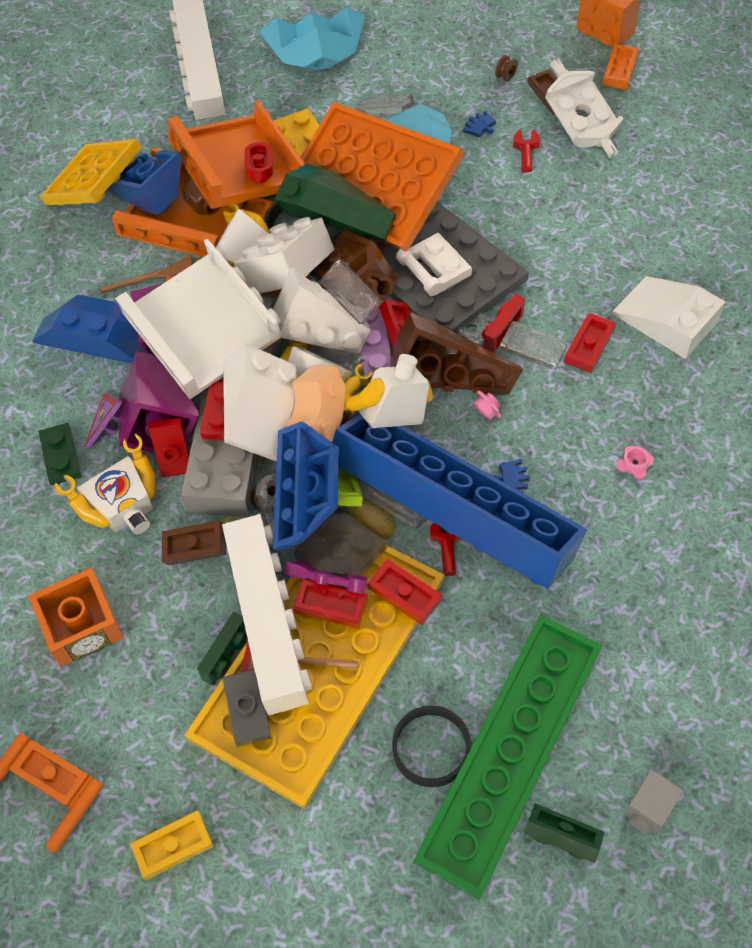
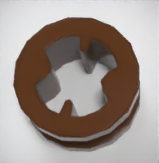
[495,55,518,82]

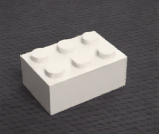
[234,217,335,294]

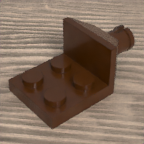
[309,231,397,310]

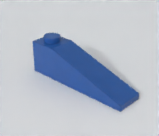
[107,150,182,215]

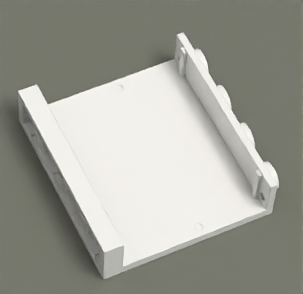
[115,239,281,399]

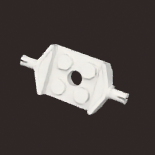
[545,58,624,158]

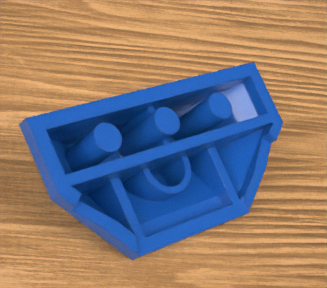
[32,294,144,363]
[273,421,339,551]

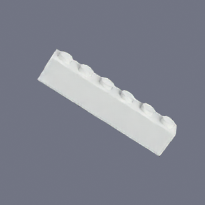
[170,0,226,120]
[222,514,312,716]

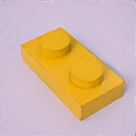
[130,810,214,881]

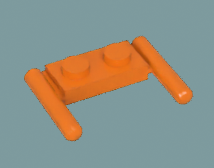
[0,733,104,853]

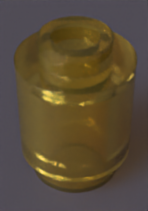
[347,499,396,542]

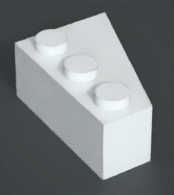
[273,267,371,354]

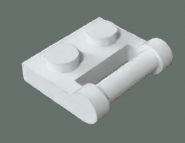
[396,233,472,296]

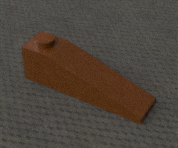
[390,312,523,395]

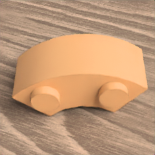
[284,366,345,442]

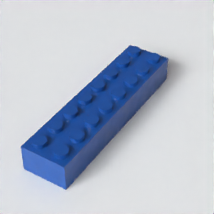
[332,414,587,589]

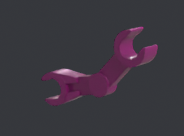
[284,560,368,594]

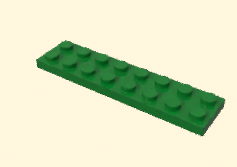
[413,614,603,900]

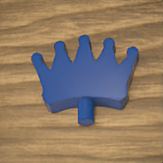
[463,111,496,137]
[494,459,530,493]

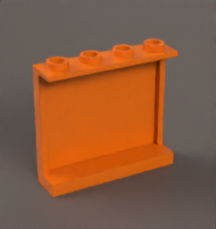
[168,100,305,209]
[111,148,248,257]

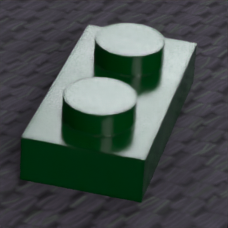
[38,423,82,486]
[197,612,248,686]
[524,803,605,863]

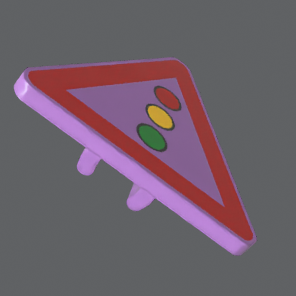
[84,392,122,450]

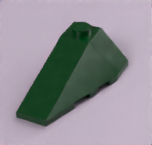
[275,164,396,241]

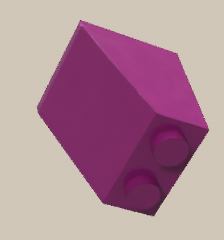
[119,351,198,453]

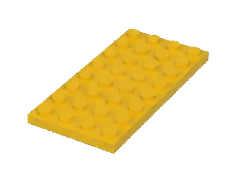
[184,517,444,810]

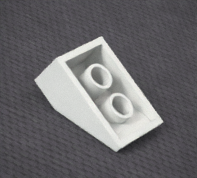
[612,276,725,359]
[223,344,297,461]

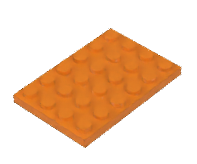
[300,102,465,252]

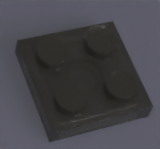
[293,507,387,588]

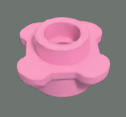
[473,390,502,421]
[617,446,654,480]

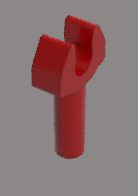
[513,130,540,172]
[430,522,461,576]

